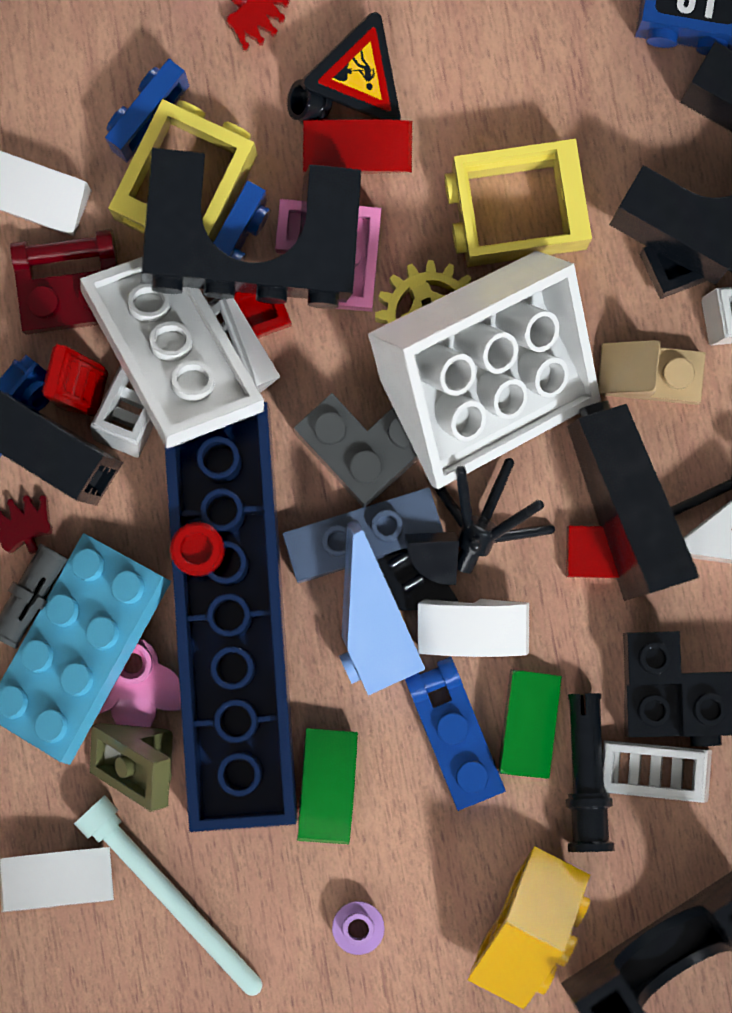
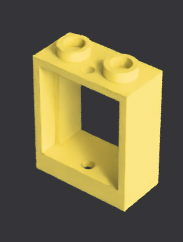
[108,99,257,242]
[444,139,592,267]

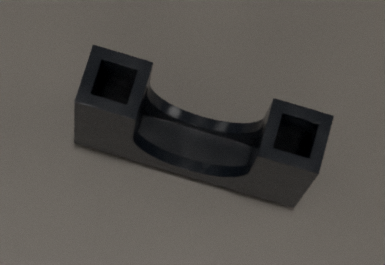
[609,41,732,285]
[140,148,361,309]
[561,871,732,1013]

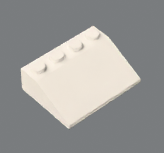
[368,251,601,489]

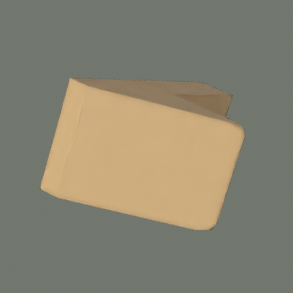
[598,340,706,405]

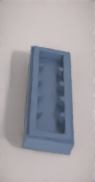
[282,487,443,584]

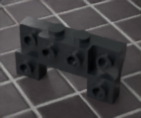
[623,631,732,746]

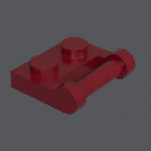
[10,229,118,335]

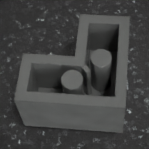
[294,393,419,508]

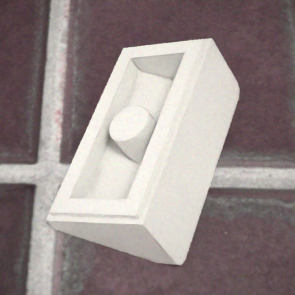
[0,151,92,237]

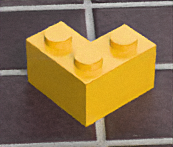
[467,846,591,1009]

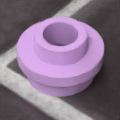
[332,901,384,955]

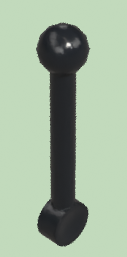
[671,476,732,516]

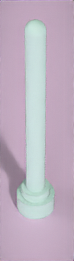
[74,795,263,996]

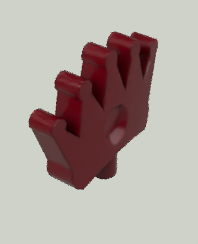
[0,495,53,554]

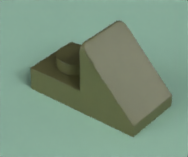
[90,723,173,812]

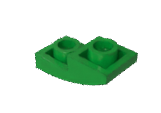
[297,728,358,845]

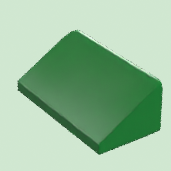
[498,669,562,779]

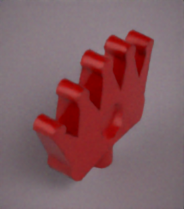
[226,0,289,51]

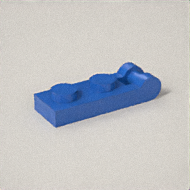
[405,656,506,811]

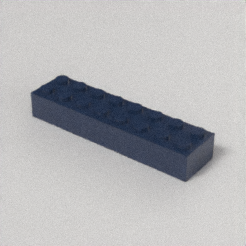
[165,402,298,832]

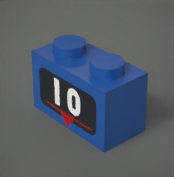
[635,0,732,56]

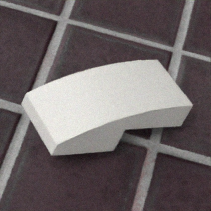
[418,599,529,657]
[0,847,114,912]

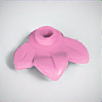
[99,639,181,727]

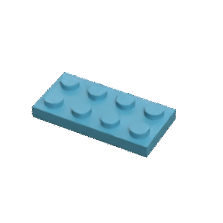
[0,533,171,765]

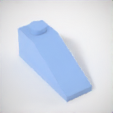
[339,519,425,696]

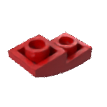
[303,119,412,174]

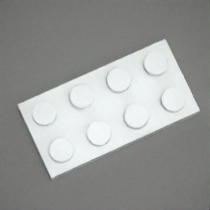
[80,257,264,449]

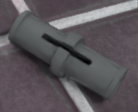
[0,543,68,649]

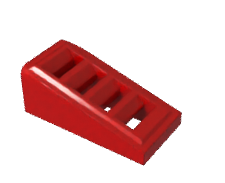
[42,344,108,416]

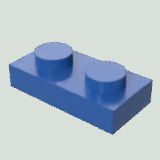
[105,59,190,163]
[213,180,270,261]

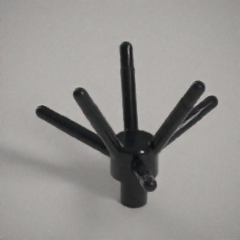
[427,458,555,574]

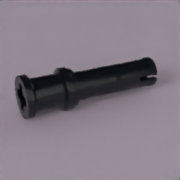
[566,693,615,852]

